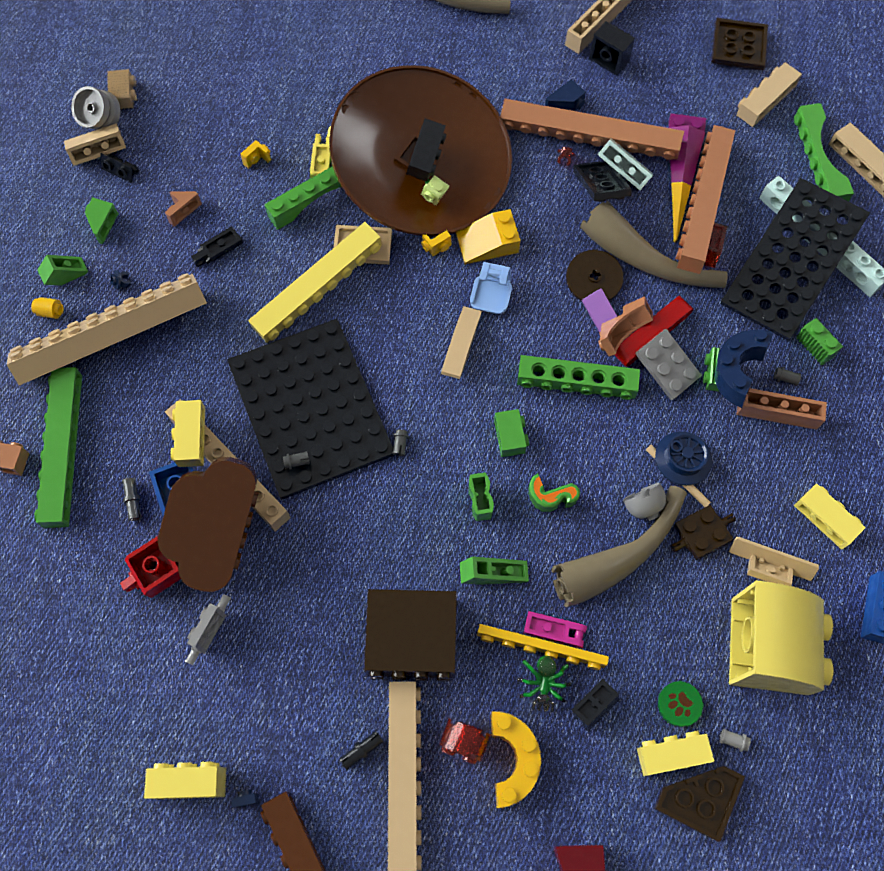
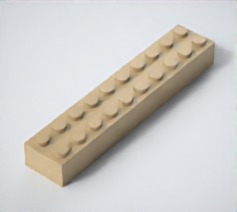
[7,273,207,385]

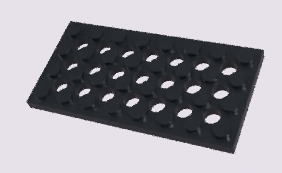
[720,178,870,341]

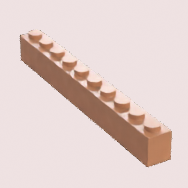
[500,99,684,160]
[675,125,735,274]

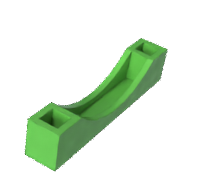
[794,103,854,202]
[264,166,342,230]

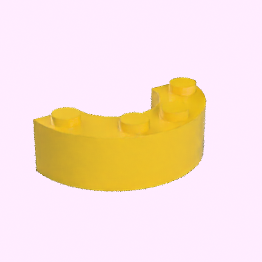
[491,711,541,808]

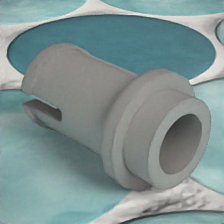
[720,729,751,752]

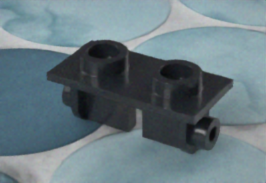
[100,153,139,183]

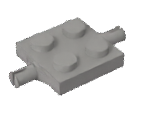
[185,594,231,665]

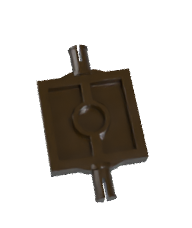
[671,505,736,561]

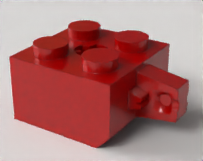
[120,536,181,598]

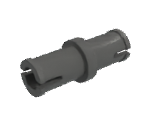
[122,478,142,521]

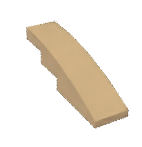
[441,306,482,379]

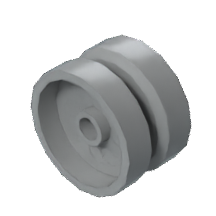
[71,86,120,130]

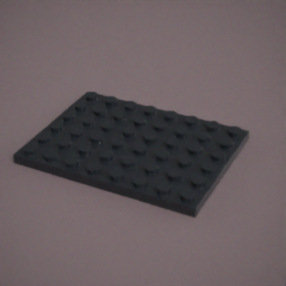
[227,318,394,500]

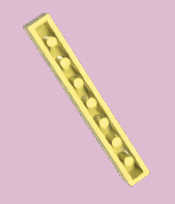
[248,222,382,343]

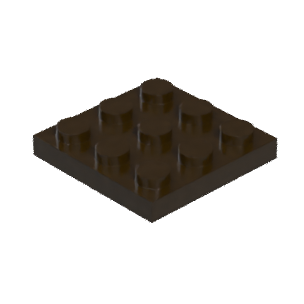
[711,18,768,70]

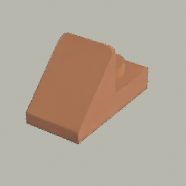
[165,191,202,227]

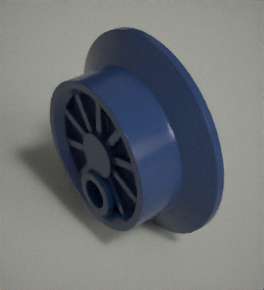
[655,431,712,486]

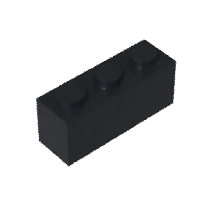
[406,118,447,182]

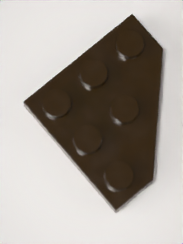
[654,766,745,843]

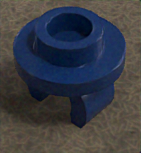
[110,270,131,289]

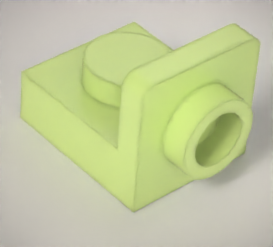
[421,175,449,205]

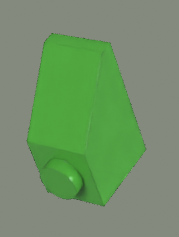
[85,198,118,244]
[38,255,88,285]

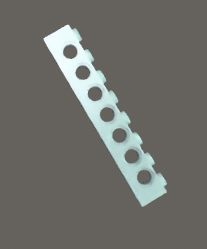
[759,176,884,297]

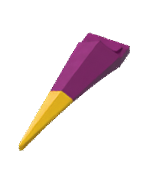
[668,113,706,242]

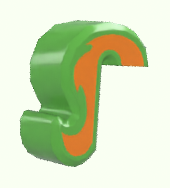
[528,473,580,512]

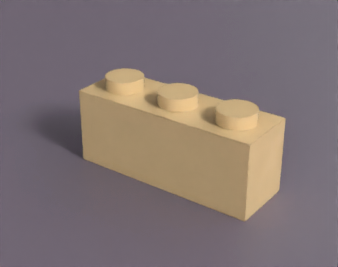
[64,123,126,166]

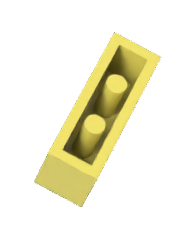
[171,400,205,467]
[794,483,866,550]
[637,731,714,776]

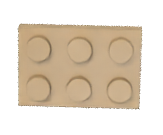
[334,225,392,264]

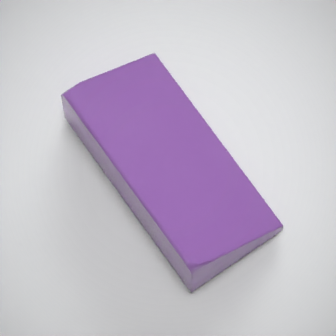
[582,289,617,332]

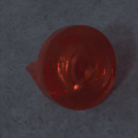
[557,147,575,166]

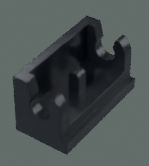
[571,679,619,732]

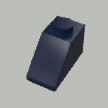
[545,79,586,111]

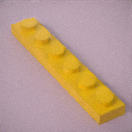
[477,624,609,670]

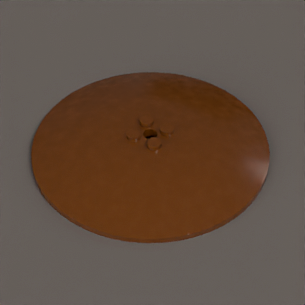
[329,65,512,236]

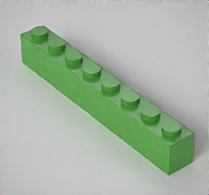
[34,367,82,528]

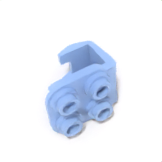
[470,262,512,314]

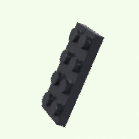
[573,161,632,202]

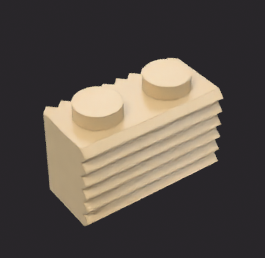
[107,69,137,109]

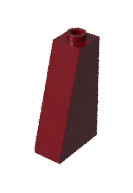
[554,845,605,871]

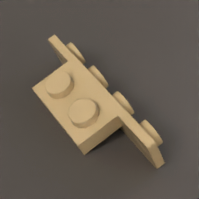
[729,537,819,586]

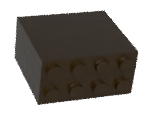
[364,589,456,682]

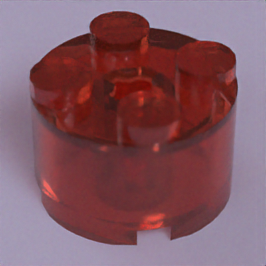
[439,718,491,764]

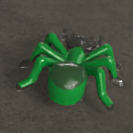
[517,655,571,712]

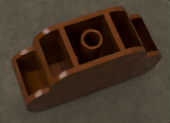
[158,457,259,592]

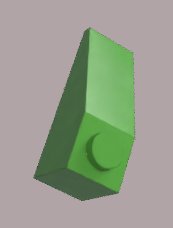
[460,557,529,585]

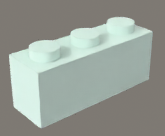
[598,138,653,190]

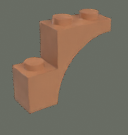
[598,296,653,357]

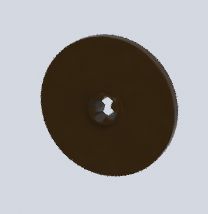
[566,250,623,301]

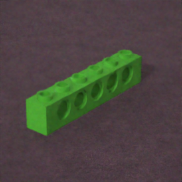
[517,355,640,400]

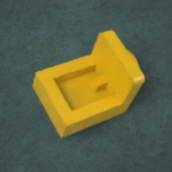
[421,230,452,256]

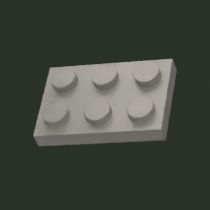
[635,329,702,400]

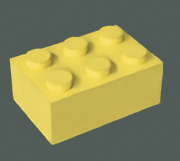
[144,762,226,799]

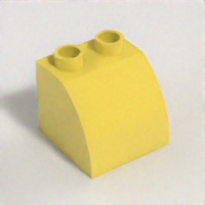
[729,580,833,695]

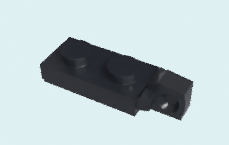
[191,227,243,267]

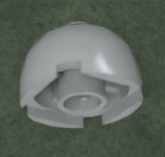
[623,483,666,521]

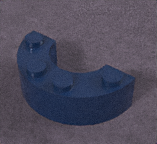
[714,329,774,408]

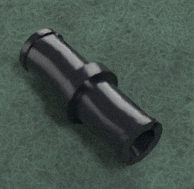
[339,730,384,770]

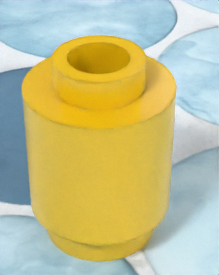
[31,297,64,319]

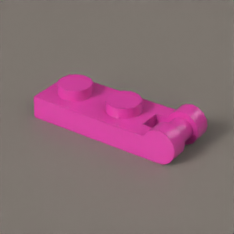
[523,611,587,648]

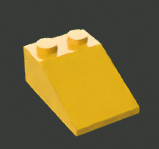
[456,209,521,264]

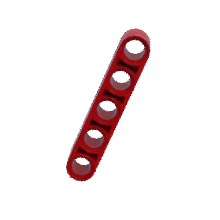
[614,296,694,367]

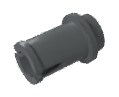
[773,367,801,386]
[392,430,409,456]
[283,451,310,470]

